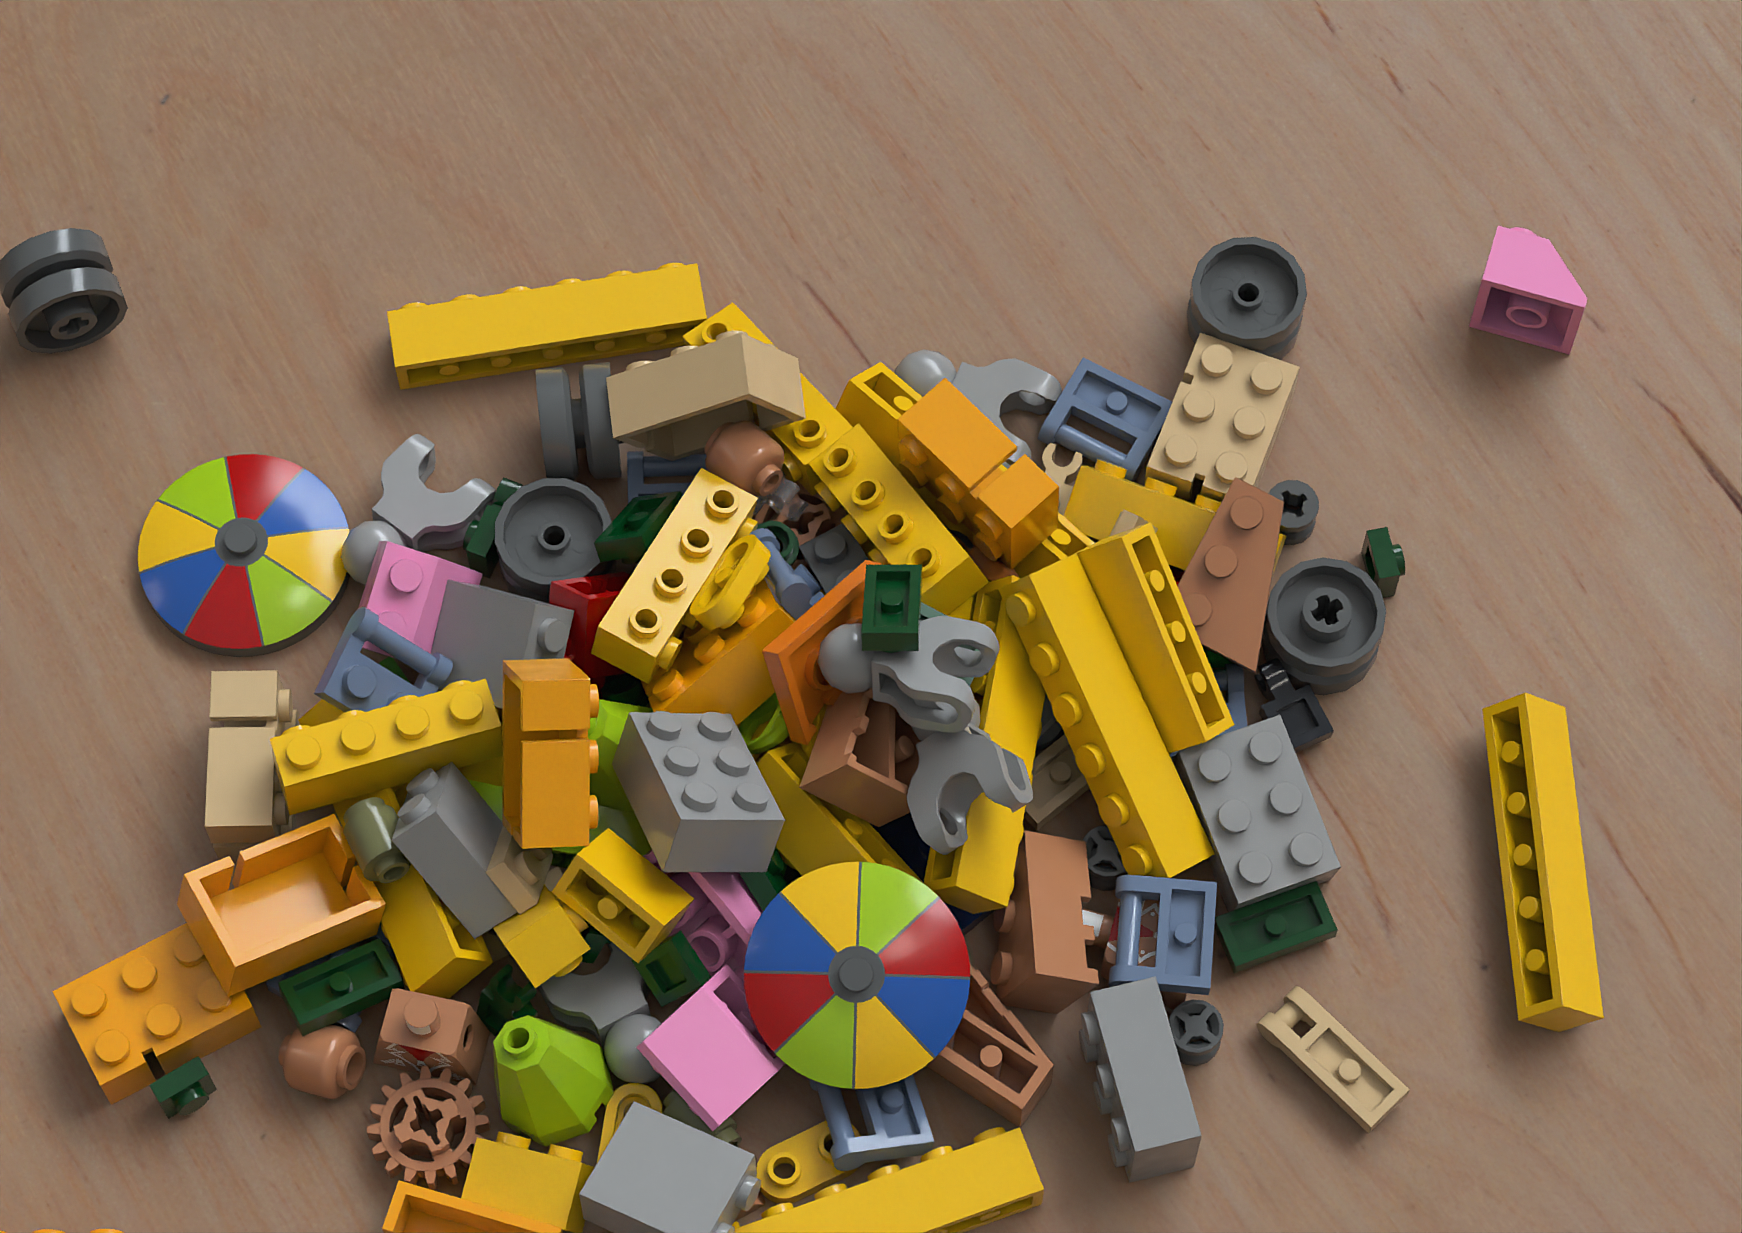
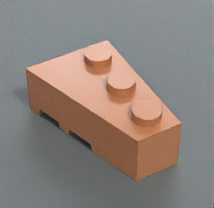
[1178,477,1284,675]
[799,688,921,827]
[990,830,1099,1014]
[926,964,1054,1128]

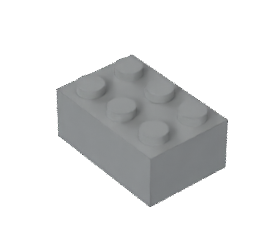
[612,711,785,872]
[1172,715,1341,912]
[1079,976,1202,1183]

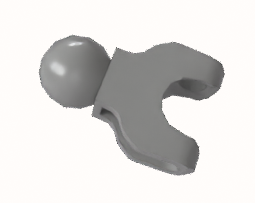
[894,349,1062,469]
[341,434,496,585]
[818,616,1000,733]
[907,699,1033,855]
[538,942,662,1084]

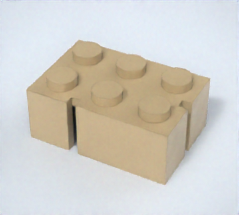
[606,331,806,461]
[1144,333,1300,502]
[205,670,300,864]

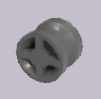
[1269,480,1319,545]
[1083,825,1129,891]
[1169,999,1224,1066]

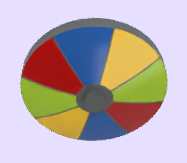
[138,454,350,657]
[744,862,970,1089]

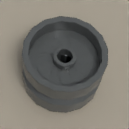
[0,228,128,354]
[1187,237,1307,360]
[535,362,624,481]
[495,478,616,604]
[1261,557,1386,696]

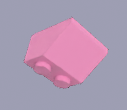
[1469,226,1588,355]
[358,541,483,659]

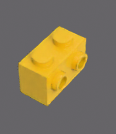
[552,828,694,963]
[493,884,591,988]
[461,1131,595,1233]

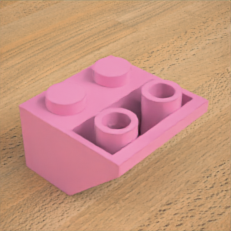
[636,964,785,1131]

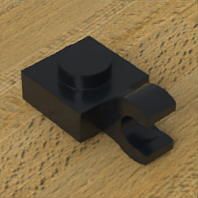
[1254,658,1334,753]

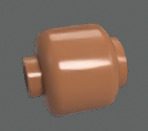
[705,421,784,497]
[279,1024,366,1100]

